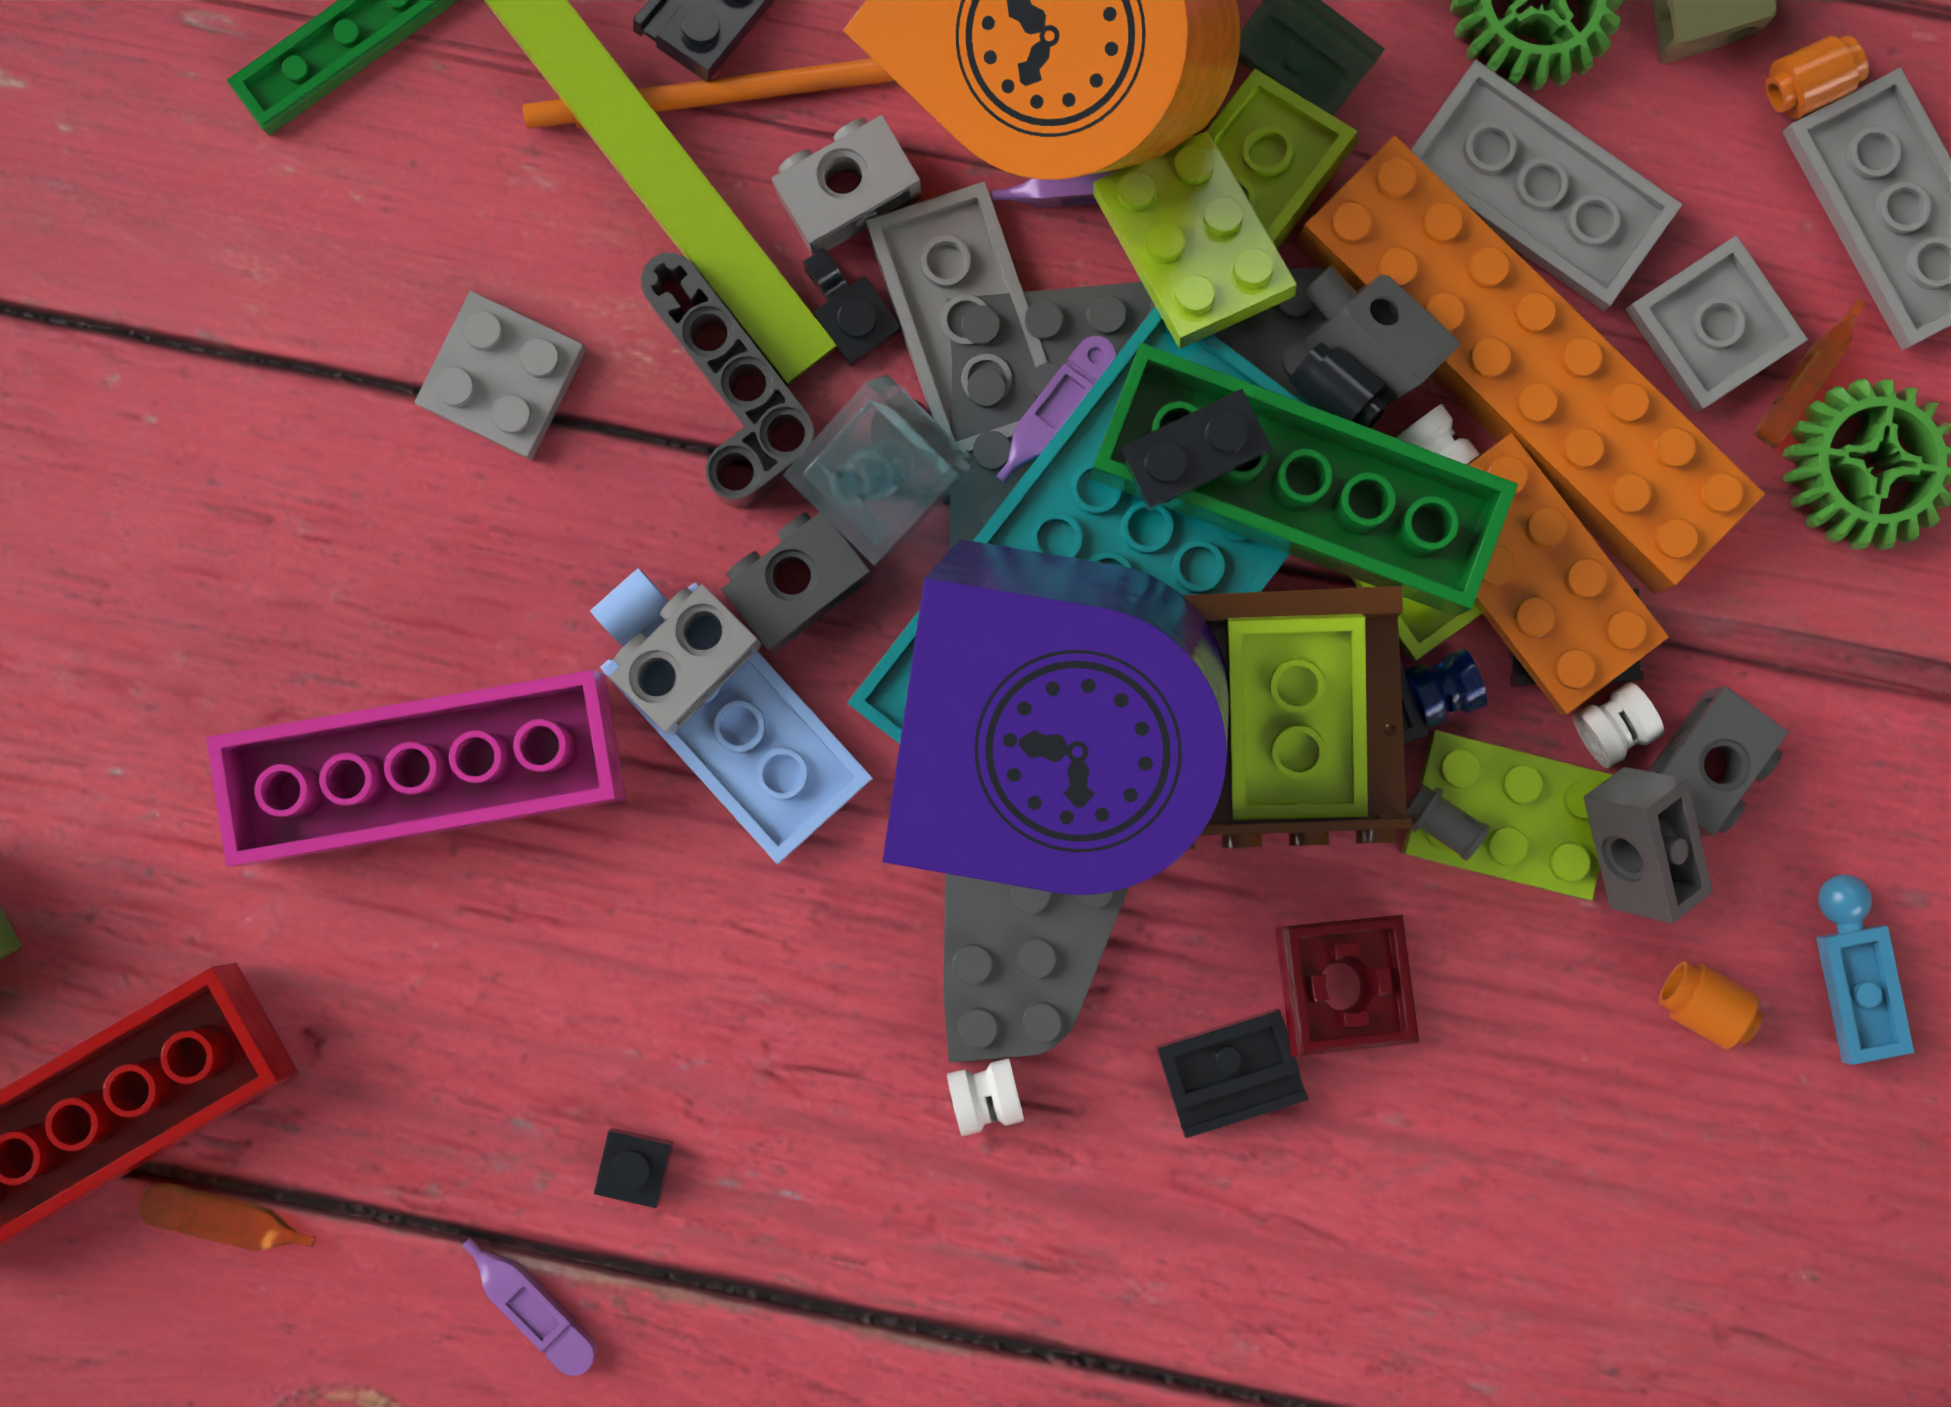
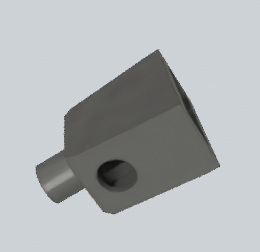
[1303,265,1461,404]

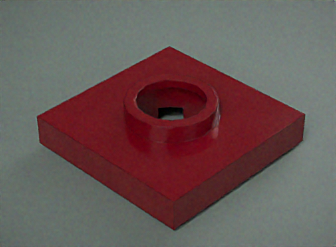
[1275,915,1420,1057]

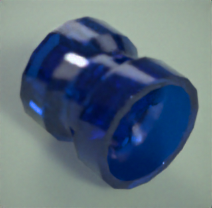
[1405,648,1488,728]

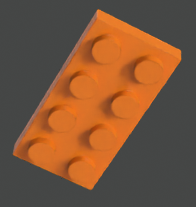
[1469,432,1669,716]

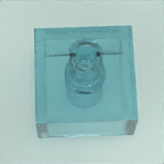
[783,374,978,566]

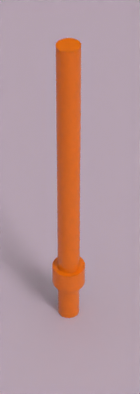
[523,58,895,129]

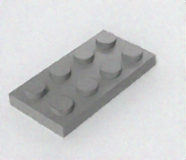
[1411,60,1683,311]
[1782,67,1951,351]
[865,181,1048,462]

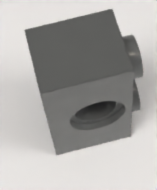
[721,510,872,655]
[1648,686,1789,836]
[1583,767,1713,924]

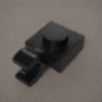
[803,247,901,367]

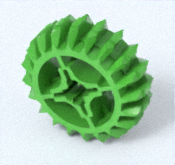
[1450,0,1624,91]
[1781,379,1951,550]

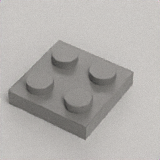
[1625,235,1808,413]
[414,290,587,461]

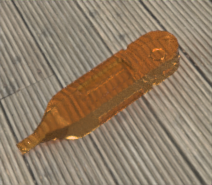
[1753,299,1867,449]
[138,1183,316,1251]

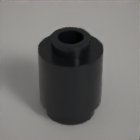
[1289,342,1389,429]

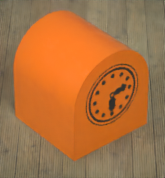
[843,0,1241,180]

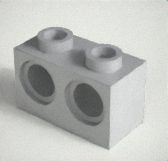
[609,584,763,735]

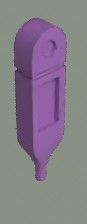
[991,169,1120,208]
[996,336,1116,483]
[462,1238,598,1376]

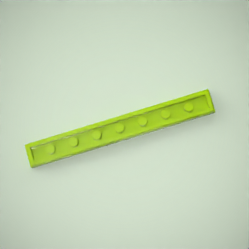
[484,0,837,386]

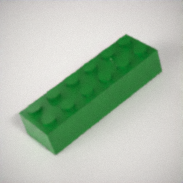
[1090,342,1518,616]

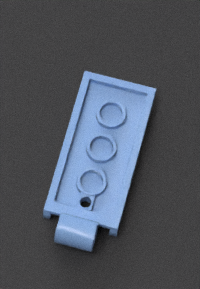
[590,568,873,864]

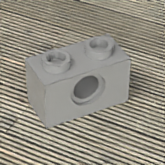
[771,115,922,255]

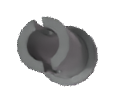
[1407,784,1489,861]

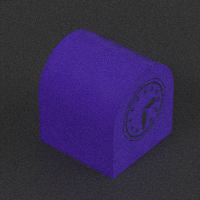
[882,539,1229,895]

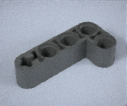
[641,253,818,508]

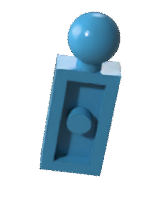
[1816,874,1914,1065]

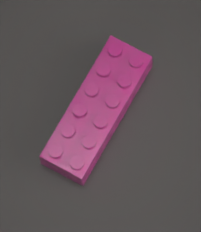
[206,670,626,867]

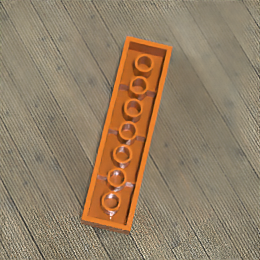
[1295,135,1765,593]

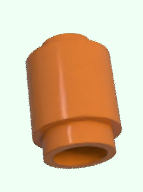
[1765,35,1869,119]
[1658,961,1763,1050]

